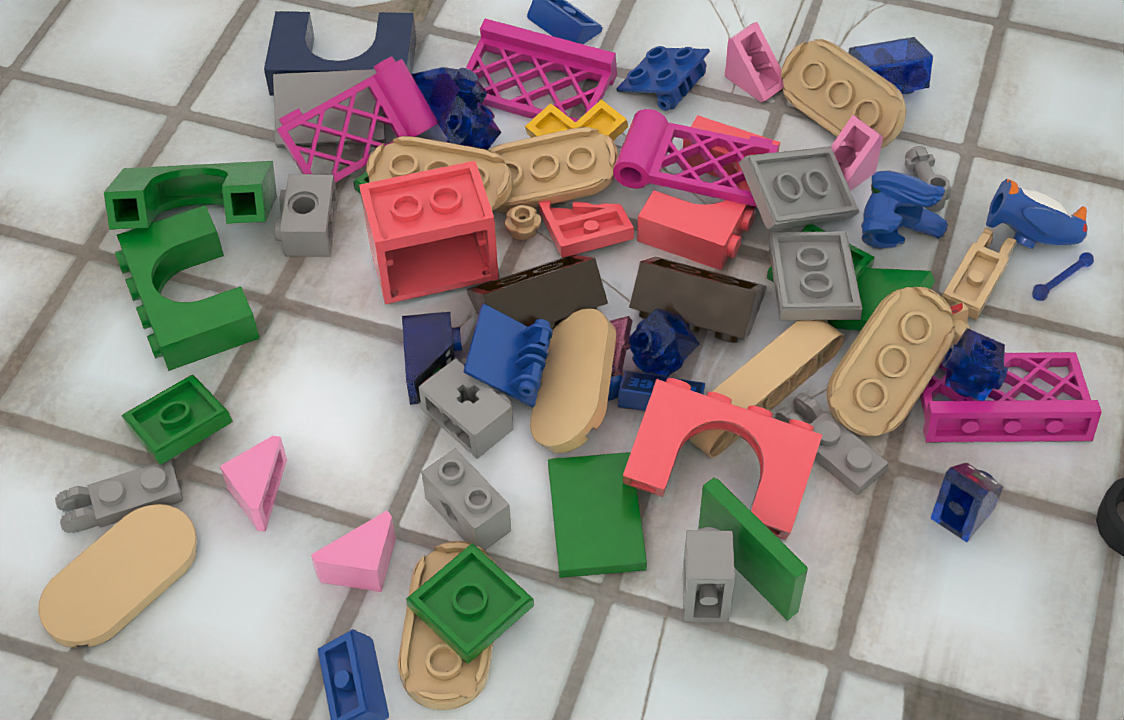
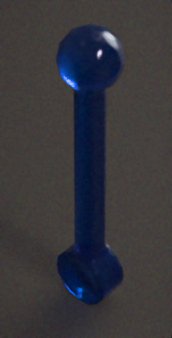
[1032,252,1094,301]

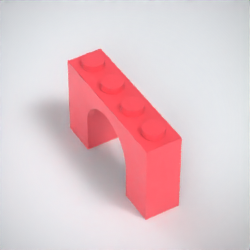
[637,115,780,271]
[622,378,822,539]

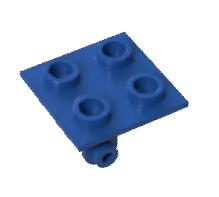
[616,46,710,111]
[463,303,553,408]

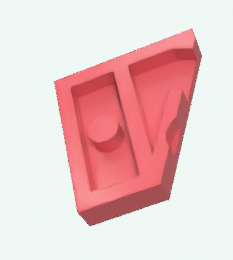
[538,200,634,258]

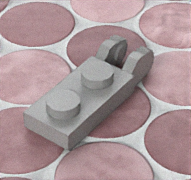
[775,392,888,495]
[55,459,183,533]

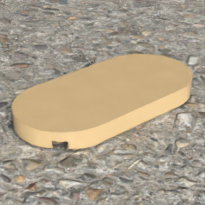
[781,39,906,148]
[489,127,619,213]
[366,136,513,211]
[827,287,955,437]
[530,309,616,453]
[38,504,198,648]
[398,541,496,710]

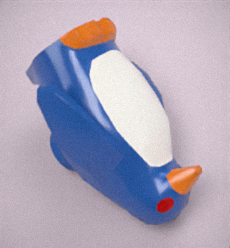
[986,179,1088,249]

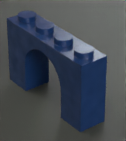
[264,11,416,96]

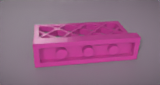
[454,18,617,122]
[920,352,1102,442]

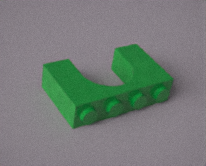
[104,161,277,230]
[115,205,260,371]

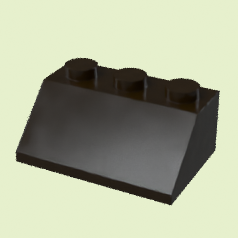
[467,255,608,329]
[629,256,767,343]

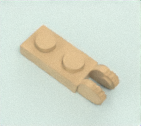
[942,228,1016,320]

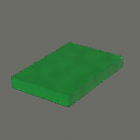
[548,452,647,578]
[698,477,808,621]

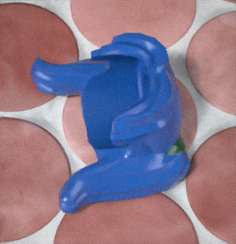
[861,170,948,249]

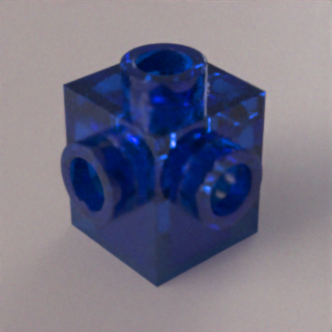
[436,95,502,150]
[625,308,700,377]
[942,328,1008,401]

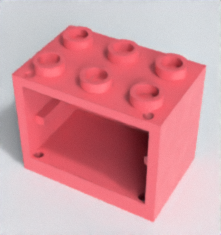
[359,161,499,304]

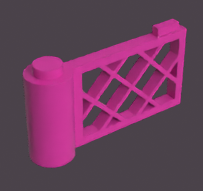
[276,56,439,183]
[613,109,779,207]

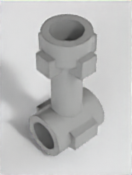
[904,146,952,212]

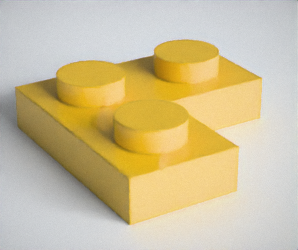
[525,99,628,141]

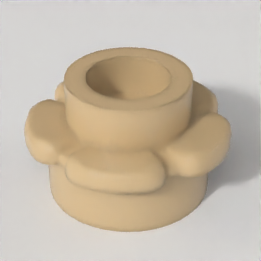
[504,205,542,240]

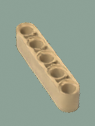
[689,320,845,458]

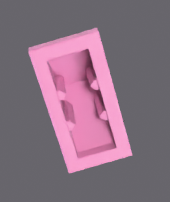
[725,22,784,102]
[831,115,883,191]
[220,436,287,531]
[311,511,396,592]

